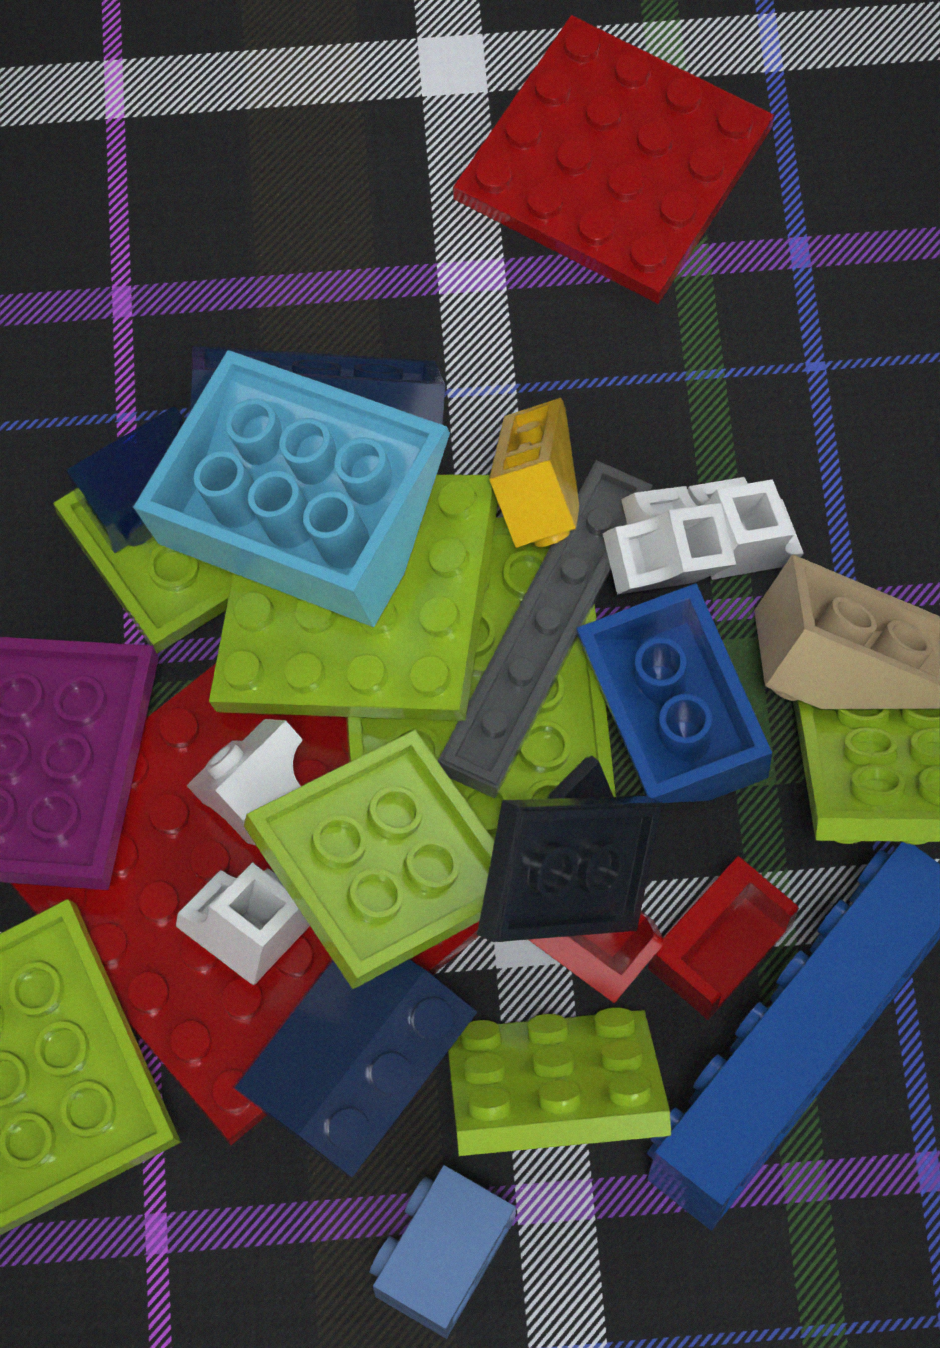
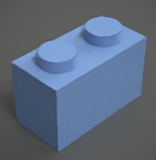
[369,1165,516,1339]

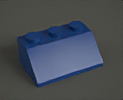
[576,583,772,803]

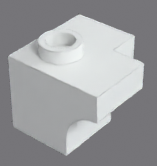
[687,477,804,580]
[602,486,736,595]
[186,719,303,845]
[176,863,310,986]

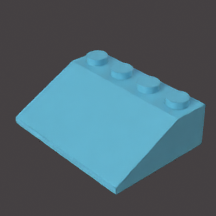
[133,350,450,627]

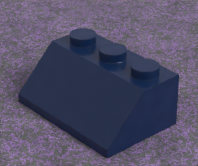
[232,959,477,1177]

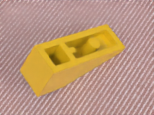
[489,398,579,548]

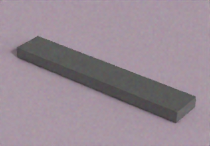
[438,460,653,798]

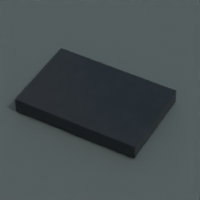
[477,796,662,942]

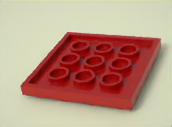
[453,15,774,304]

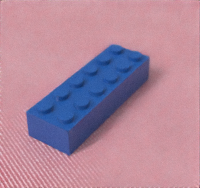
[647,842,940,1231]

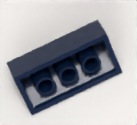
[189,346,445,425]

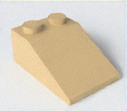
[754,554,940,709]

